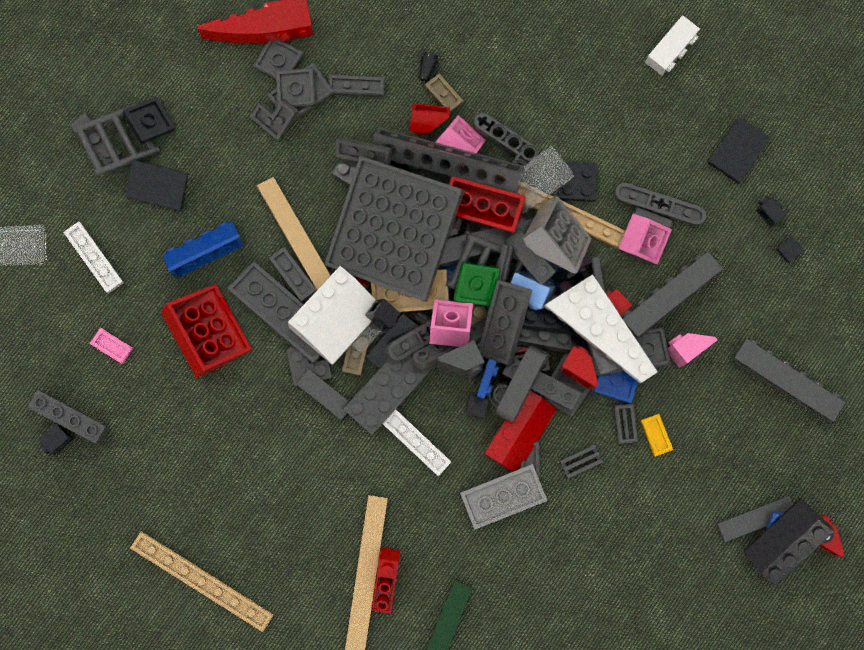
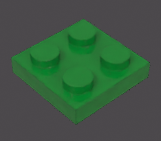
[453,262,500,306]

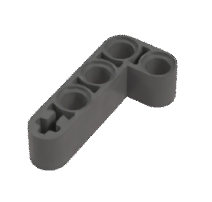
[474,113,538,179]
[495,345,550,423]

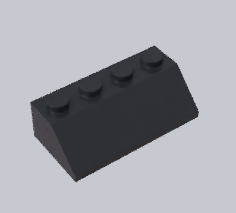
[744,498,834,586]

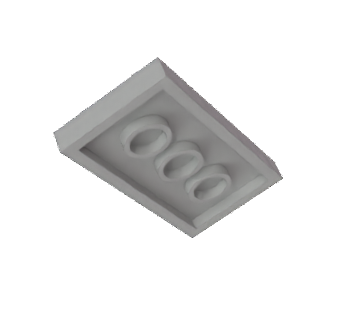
[460,464,548,530]

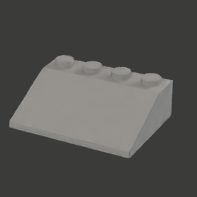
[523,195,592,274]

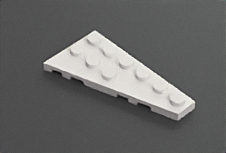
[544,275,657,383]

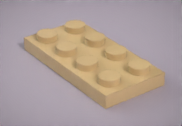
[371,269,450,312]

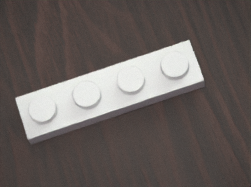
[63,222,124,294]
[383,409,451,476]

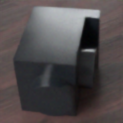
[756,196,790,228]

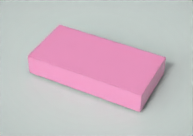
[90,328,134,364]

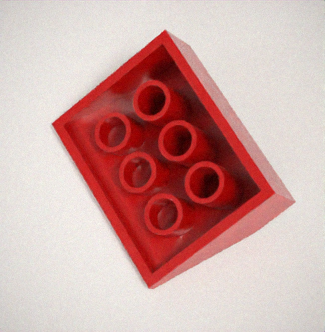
[161,284,252,378]

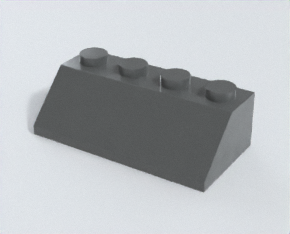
[436,341,484,380]

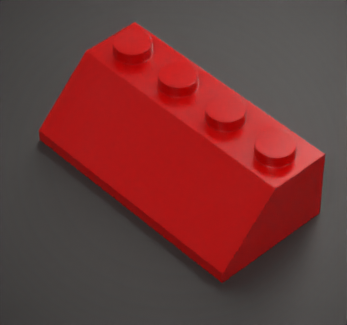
[449,176,526,233]
[484,391,557,472]

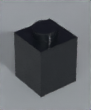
[365,299,400,330]
[38,423,73,455]

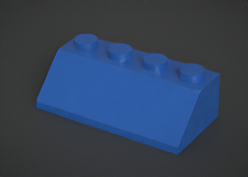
[163,222,245,279]

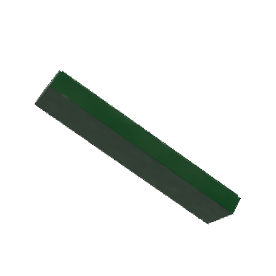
[426,580,472,650]

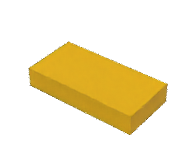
[640,414,673,457]

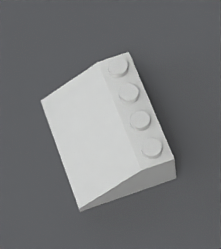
[288,266,375,365]

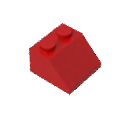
[558,346,598,391]

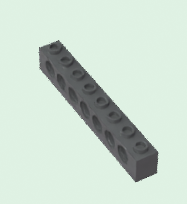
[373,128,525,193]

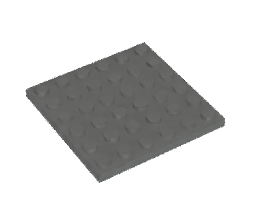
[324,156,465,302]

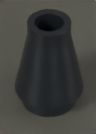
[419,52,439,82]

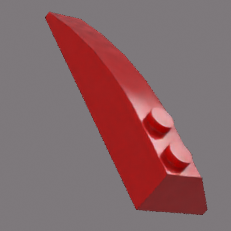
[198,0,313,43]

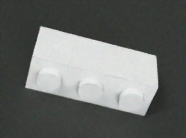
[645,15,700,76]

